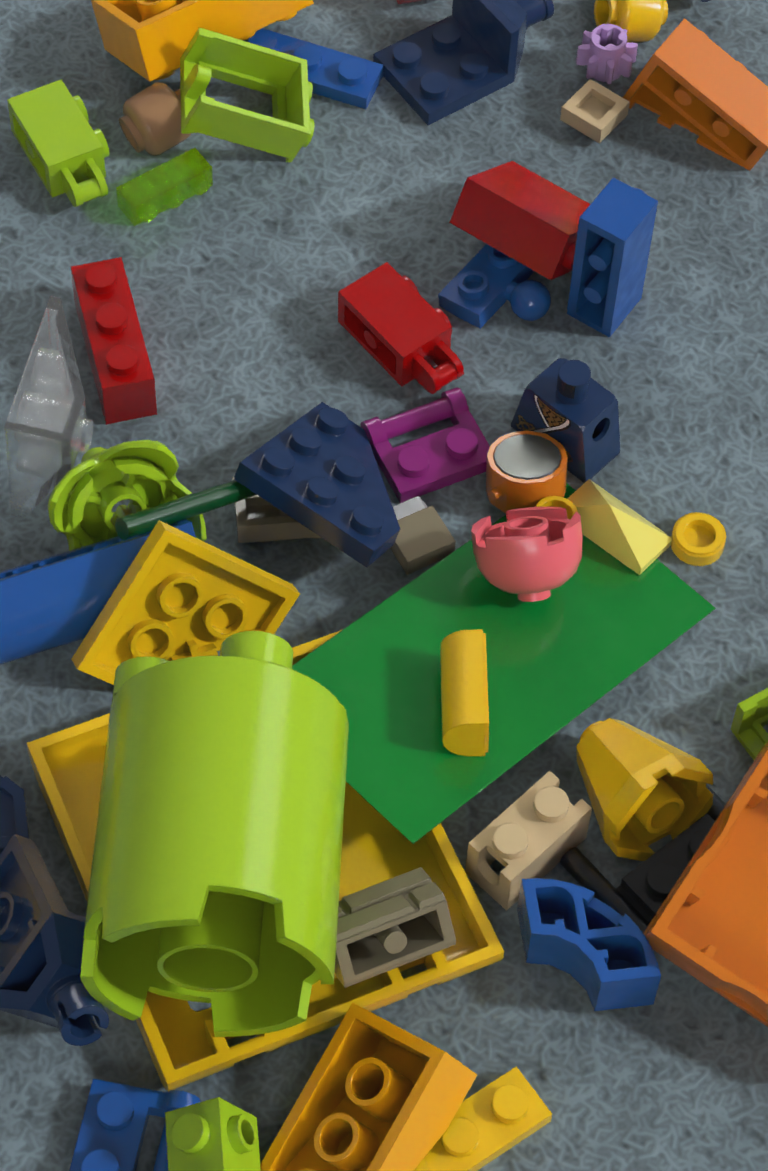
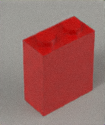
[449,161,590,280]

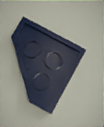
[233,402,400,568]

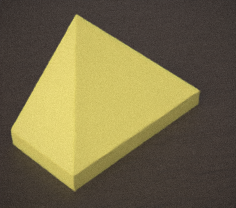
[567,479,672,575]

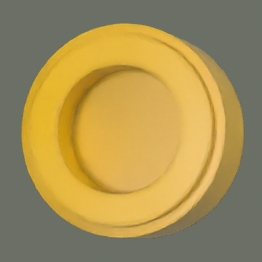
[671,512,726,566]

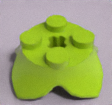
[47,440,207,551]

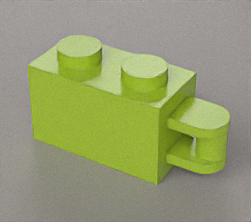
[7,79,110,207]

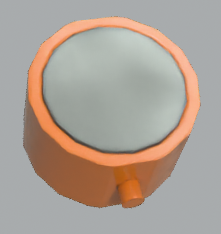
[486,430,568,514]

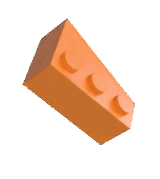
[622,18,768,171]

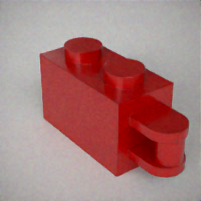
[338,262,464,394]

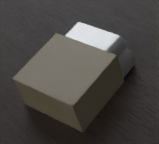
[390,496,456,575]

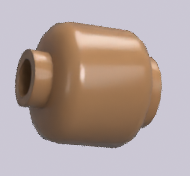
[119,82,191,156]

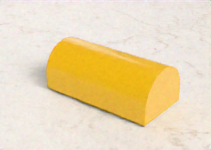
[440,629,489,756]

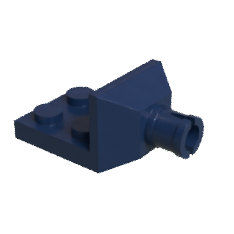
[373,0,554,125]
[0,834,109,1046]

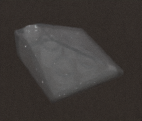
[4,296,94,519]

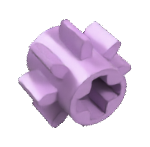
[576,24,638,84]

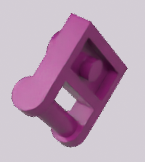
[360,387,490,503]

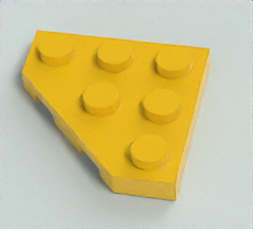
[71,520,300,685]

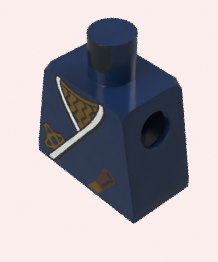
[511,358,620,483]

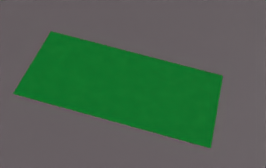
[292,483,716,844]

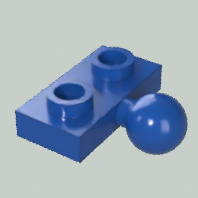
[438,244,551,329]

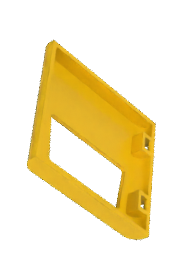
[26,630,504,1092]

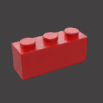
[71,257,157,425]

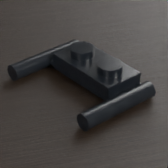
[560,784,726,933]

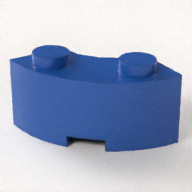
[517,878,661,1011]

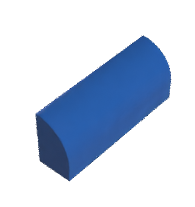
[0,519,196,665]

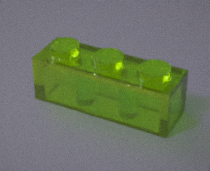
[116,147,213,226]

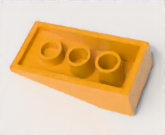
[260,1002,477,1171]

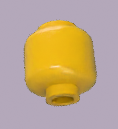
[594,0,668,42]

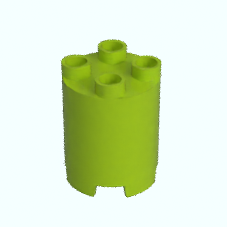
[80,631,349,1037]

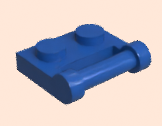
[69,1079,201,1171]

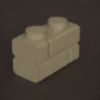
[335,867,456,988]

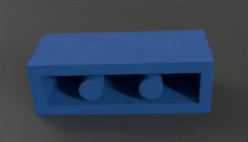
[567,177,658,337]

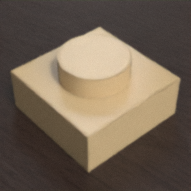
[560,79,630,144]

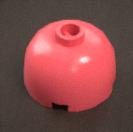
[471,506,583,602]

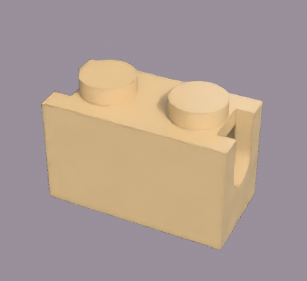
[465,771,592,911]

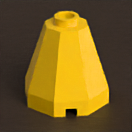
[576,718,713,861]

